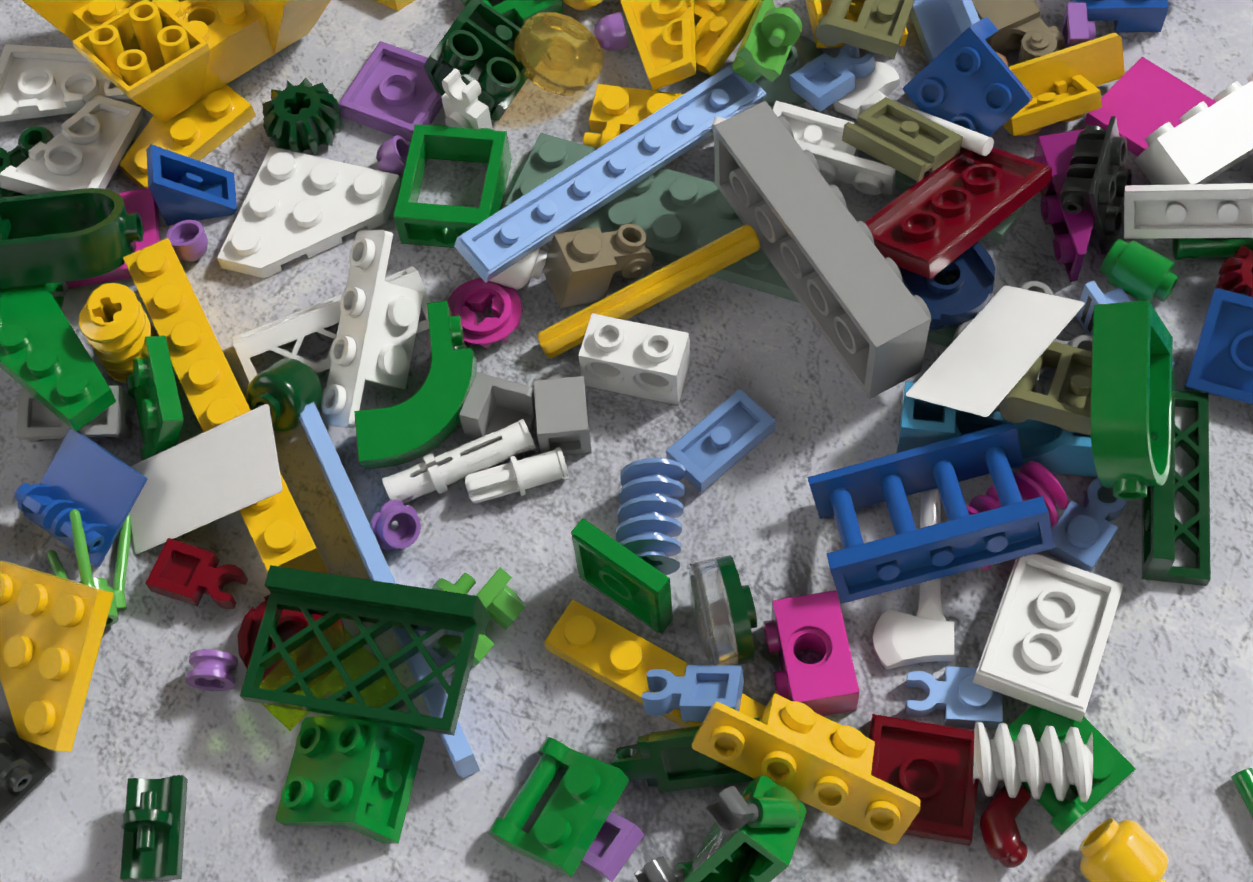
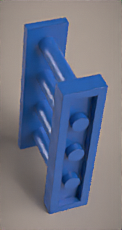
[807,422,1055,604]

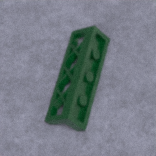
[1142,371,1211,586]

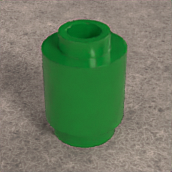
[1099,238,1179,304]

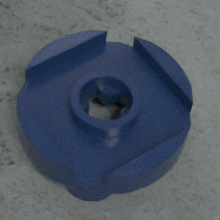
[898,242,995,330]

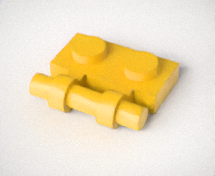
[583,84,684,162]

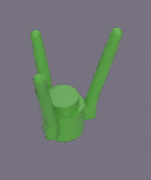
[47,509,131,627]

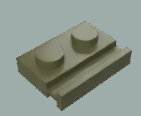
[842,97,963,182]

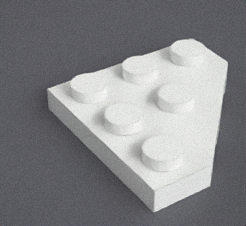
[217,146,401,279]

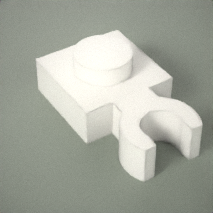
[441,68,493,129]

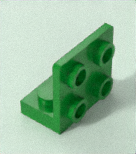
[275,716,425,844]

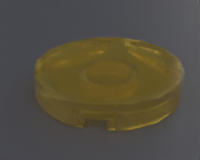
[514,12,603,96]

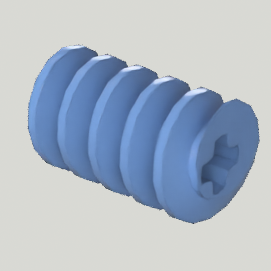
[616,458,686,575]

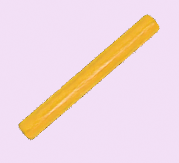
[537,224,760,358]

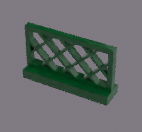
[240,565,490,736]

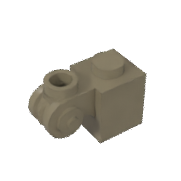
[972,0,1065,64]
[543,224,654,309]

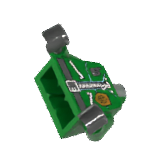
[634,776,807,882]

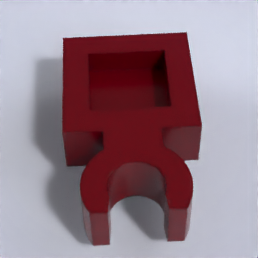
[145,538,248,609]

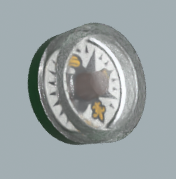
[688,555,757,666]

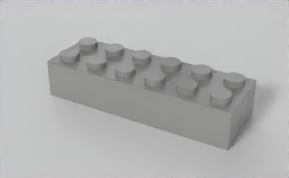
[714,101,931,399]

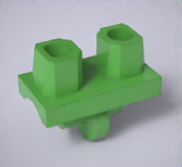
[732,0,802,83]
[432,567,526,668]

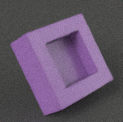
[1061,3,1096,48]
[581,811,645,882]

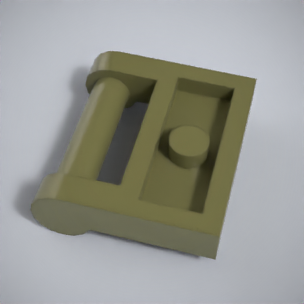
[815,0,915,58]
[999,341,1092,436]

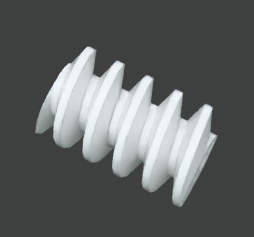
[973,722,1093,802]

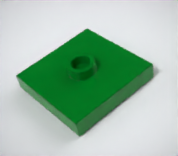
[571,518,673,634]

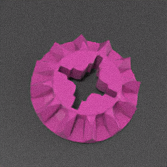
[447,278,523,350]

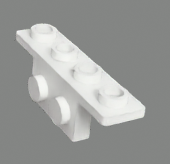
[712,101,896,195]
[321,230,424,429]

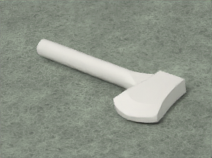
[833,61,994,156]
[872,488,954,669]

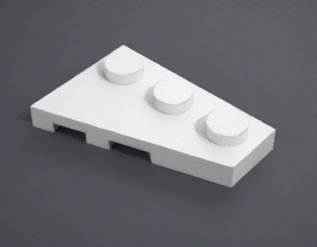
[0,95,143,195]

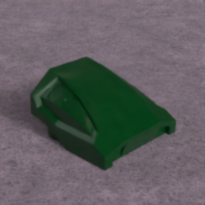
[423,0,550,121]

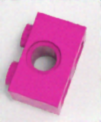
[763,590,860,716]

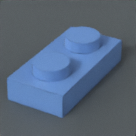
[666,388,776,493]

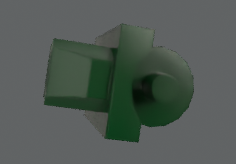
[120,775,188,882]

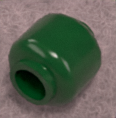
[247,358,323,432]

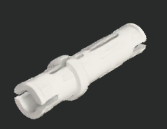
[382,419,536,504]

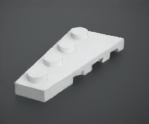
[0,44,139,122]

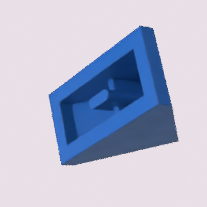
[146,144,237,226]

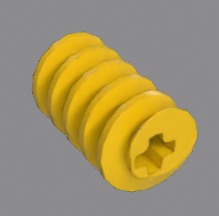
[78,283,158,383]

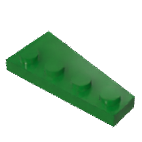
[0,284,116,432]

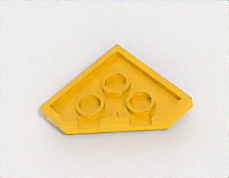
[0,561,114,752]

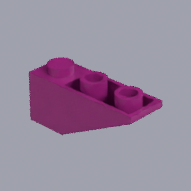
[1029,129,1094,282]

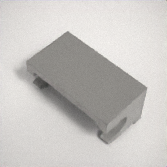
[16,385,136,442]

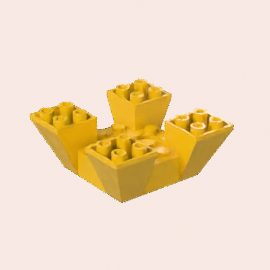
[22,0,331,123]

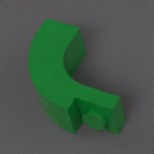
[354,301,477,470]

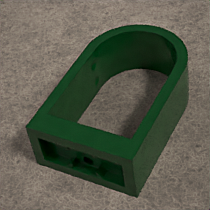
[0,188,144,289]

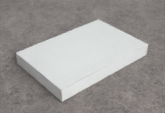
[973,553,1124,722]

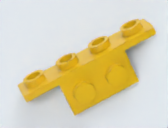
[1003,33,1125,136]
[692,693,921,845]

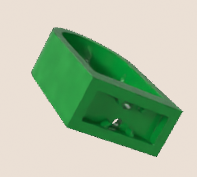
[1090,300,1173,500]

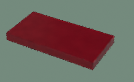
[864,147,1052,279]

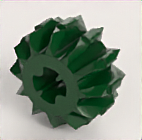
[262,78,341,156]

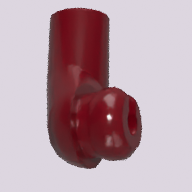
[980,785,1031,868]

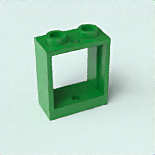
[393,124,512,248]

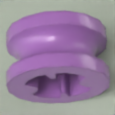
[186,649,238,691]

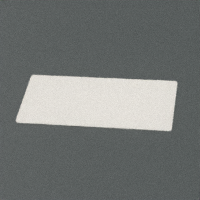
[906,286,1085,417]
[130,404,283,554]

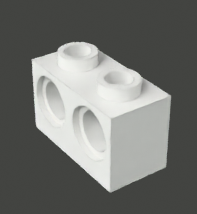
[578,313,690,405]

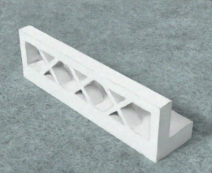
[1124,183,1253,239]
[232,266,430,383]

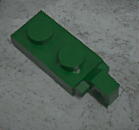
[611,718,760,793]

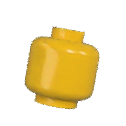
[1079,818,1168,882]

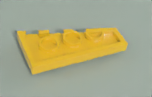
[620,0,696,91]

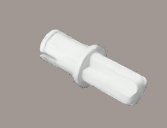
[465,447,569,504]

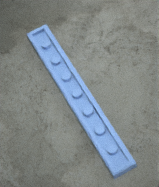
[454,64,767,283]
[298,402,480,778]

